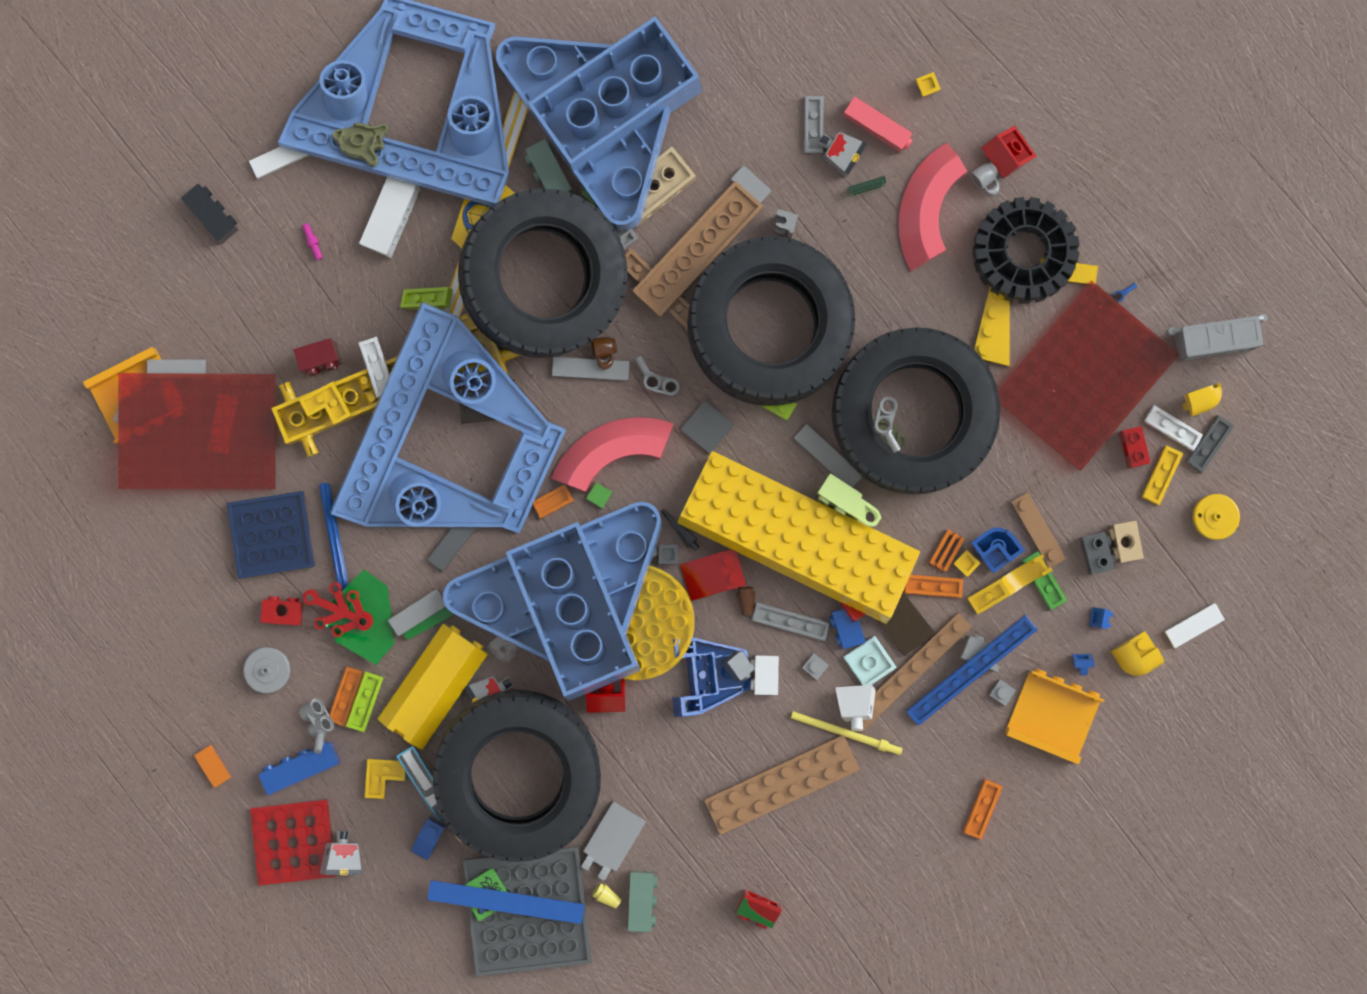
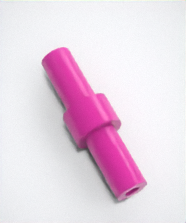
[302,223,323,261]

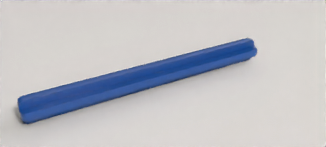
[319,483,348,591]

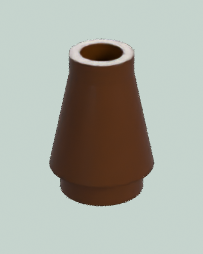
[736,586,755,615]

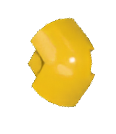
[1182,383,1222,417]
[1110,631,1164,676]

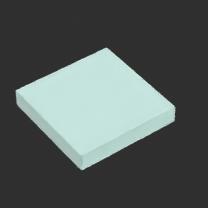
[843,636,897,685]

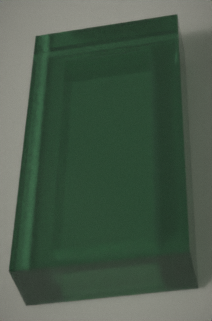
[847,176,887,197]

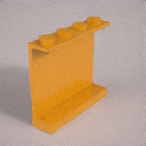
[83,347,187,445]
[1004,668,1104,764]

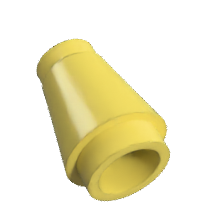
[592,883,622,909]

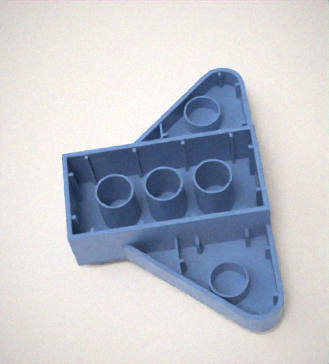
[496,16,702,231]
[443,502,662,701]

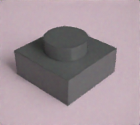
[659,545,678,564]

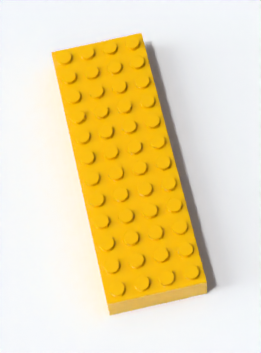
[677,451,921,624]

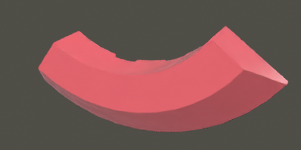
[898,143,967,272]
[551,417,674,492]

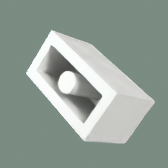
[751,655,779,695]

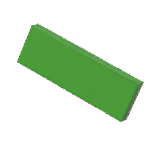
[1021,551,1067,610]

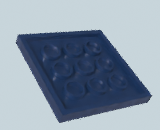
[227,491,315,579]

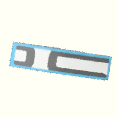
[396,745,443,820]

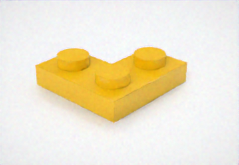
[299,382,352,425]
[365,758,406,799]

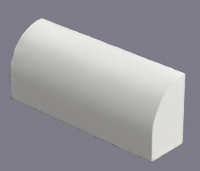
[359,177,421,258]

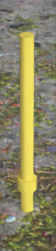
[791,711,903,755]

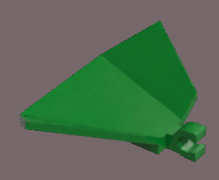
[318,569,395,665]

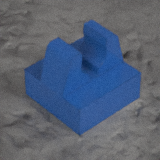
[1089,607,1113,629]
[1071,654,1094,676]

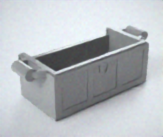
[1165,314,1267,361]

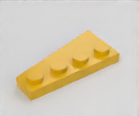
[974,287,1010,367]

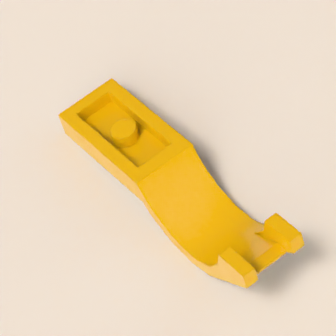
[968,554,1052,614]

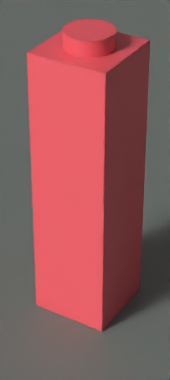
[843,96,913,153]

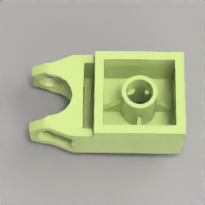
[815,474,882,527]

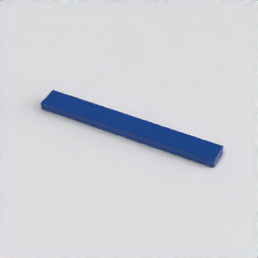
[906,614,1038,726]
[427,880,584,924]

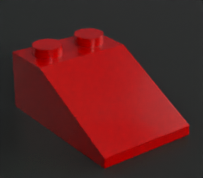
[680,549,746,601]

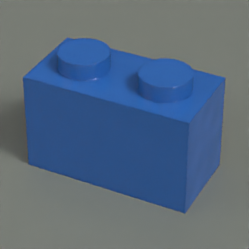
[829,609,866,649]

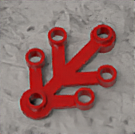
[302,582,373,637]

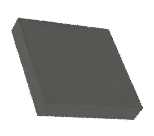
[680,401,734,454]

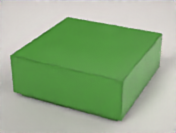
[586,482,613,509]

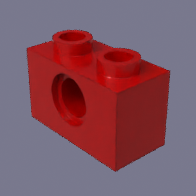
[1119,426,1151,469]
[260,596,304,626]

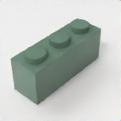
[524,139,573,193]
[628,870,658,932]

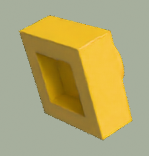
[915,72,941,98]
[953,550,980,577]

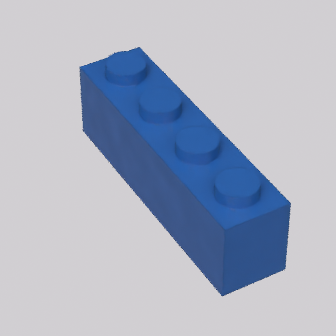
[258,740,341,796]

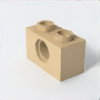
[1108,521,1144,563]

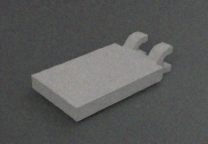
[581,801,646,881]

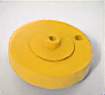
[1192,494,1240,540]

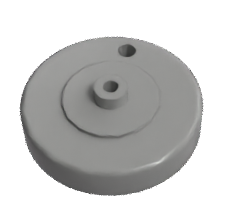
[243,647,291,694]

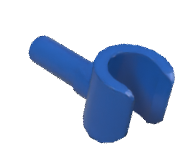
[1112,283,1137,302]

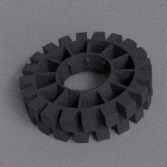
[973,197,1080,304]

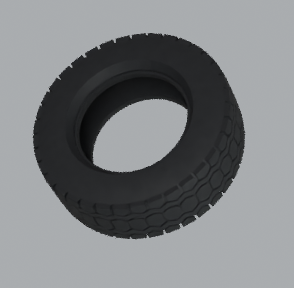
[458,188,628,358]
[687,236,855,406]
[832,327,1000,494]
[433,690,601,862]

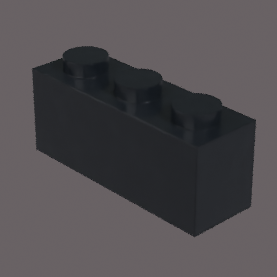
[181,183,239,244]

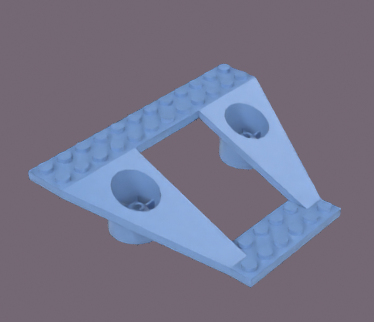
[278,0,509,206]
[330,302,566,533]

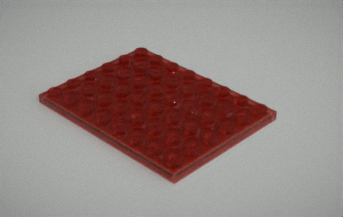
[998,280,1179,471]
[118,373,276,489]

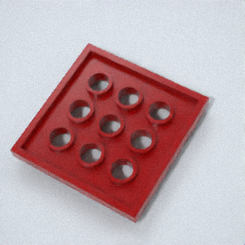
[250,799,336,886]

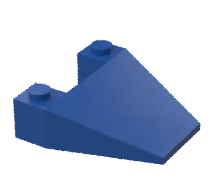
[672,637,751,717]

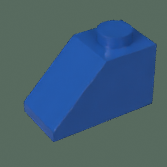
[411,817,447,860]

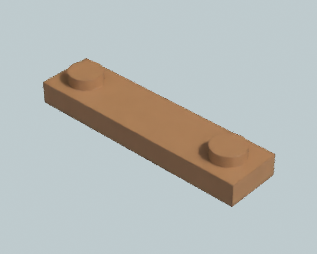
[1010,492,1066,568]

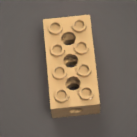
[636,147,696,227]

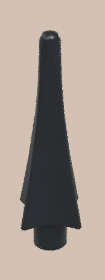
[661,509,700,552]

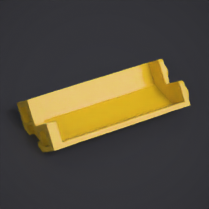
[378,624,488,750]

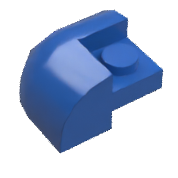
[971,528,1025,574]

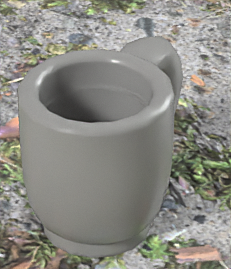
[970,162,999,196]

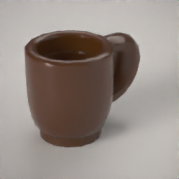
[591,337,617,370]

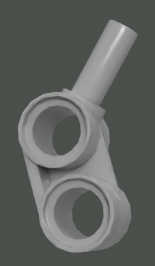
[635,356,679,397]
[873,397,901,453]
[299,698,334,754]

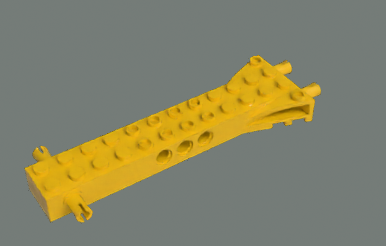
[271,313,521,457]

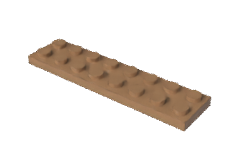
[632,181,763,317]
[704,735,860,835]

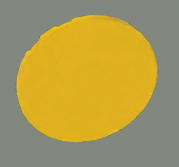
[623,566,694,680]

